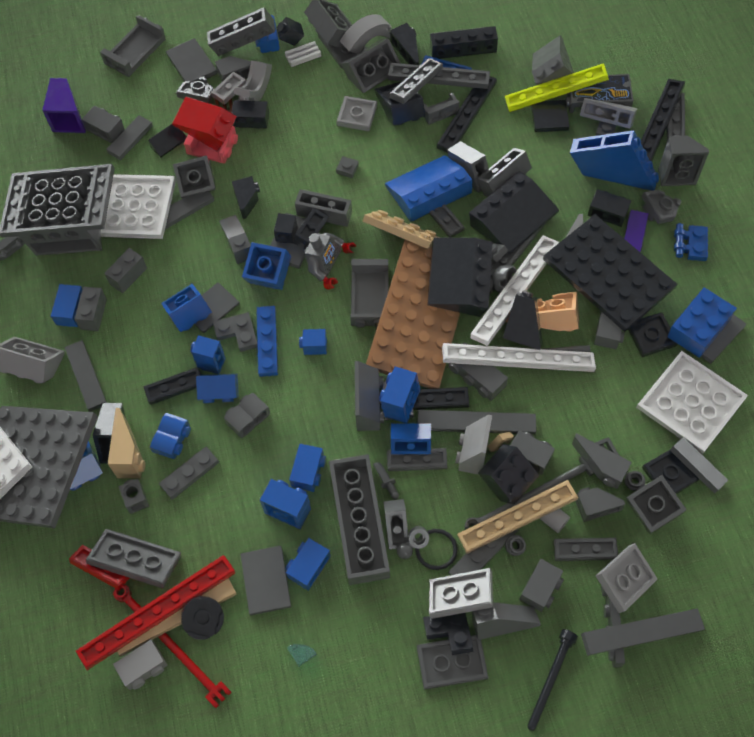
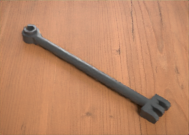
[464,457,594,530]

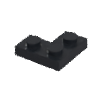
[423,613,474,655]

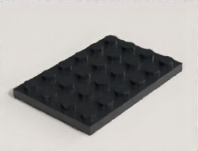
[543,214,678,332]

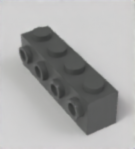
[207,8,275,56]

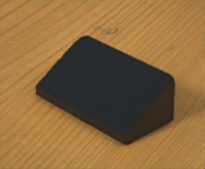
[148,124,187,158]

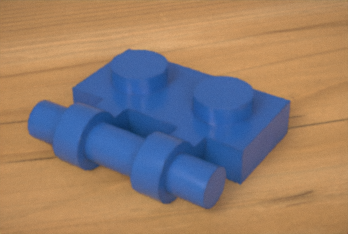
[674,223,708,261]

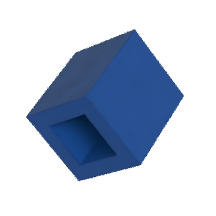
[299,329,327,355]

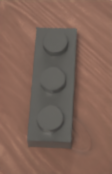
[159,447,219,500]

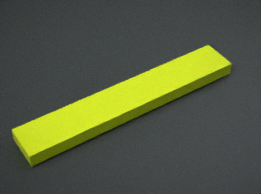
[505,63,609,112]

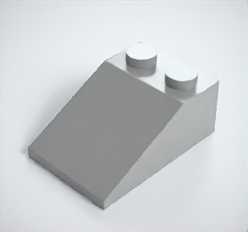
[455,415,492,475]

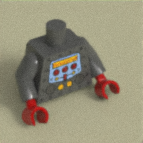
[305,233,356,290]

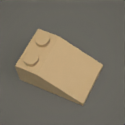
[108,408,145,479]

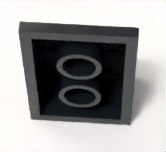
[374,81,425,125]

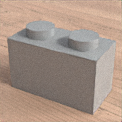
[113,640,168,690]

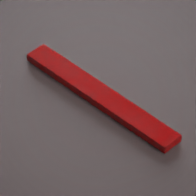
[75,555,236,671]

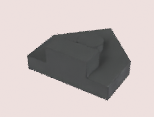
[176,76,214,103]
[641,190,681,224]

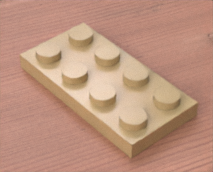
[363,210,441,249]

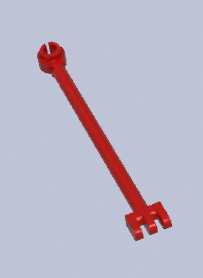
[113,585,232,708]

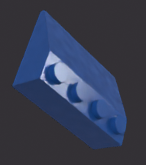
[385,155,472,222]

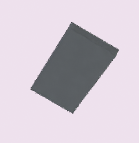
[86,529,181,588]

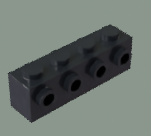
[430,26,498,59]

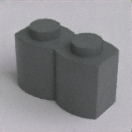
[224,393,270,438]

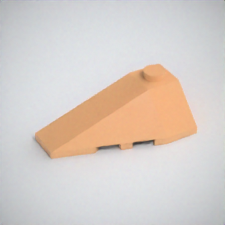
[505,292,579,332]

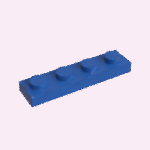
[256,306,278,377]

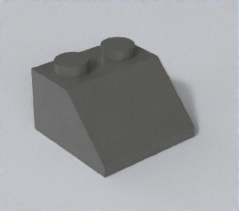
[173,156,215,198]

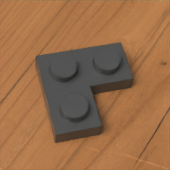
[213,312,258,352]

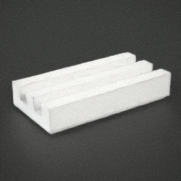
[285,41,321,67]

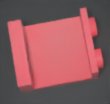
[184,126,238,164]

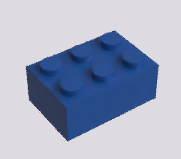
[667,287,737,358]

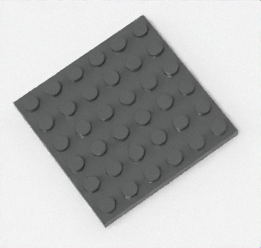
[0,406,98,529]

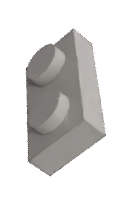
[211,72,246,105]

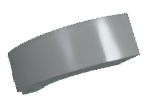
[340,14,392,54]
[233,60,272,101]

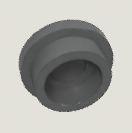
[625,471,646,491]
[505,535,526,556]

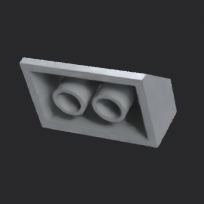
[0,336,65,383]

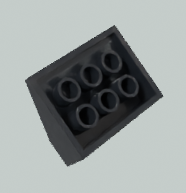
[469,171,559,254]
[427,238,493,317]

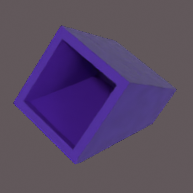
[42,78,86,133]

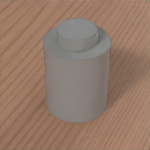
[539,509,571,533]

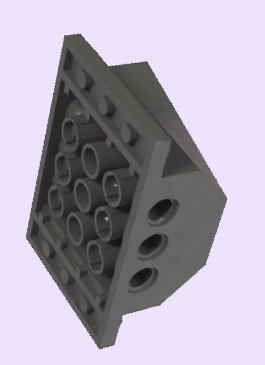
[0,164,115,256]

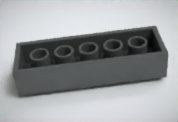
[329,454,390,585]

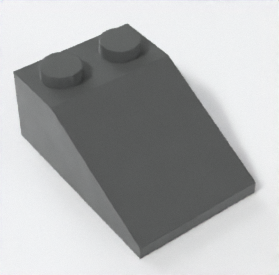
[532,35,574,85]

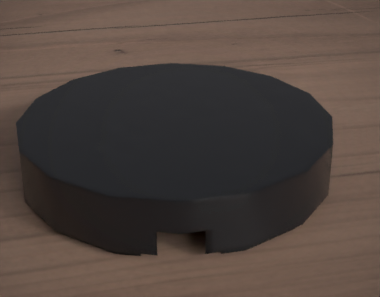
[181,596,224,640]

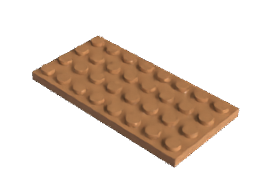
[366,239,460,389]

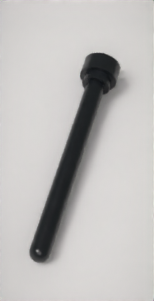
[527,629,578,731]

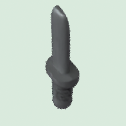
[373,462,399,500]

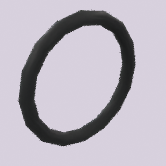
[415,529,458,570]

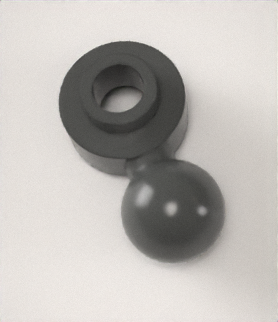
[396,526,429,559]

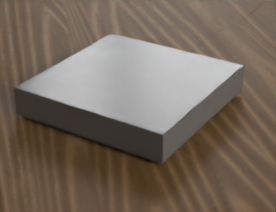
[336,96,378,131]

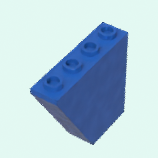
[570,130,659,191]

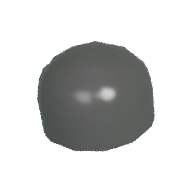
[492,266,517,293]

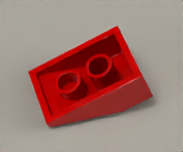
[172,97,237,151]

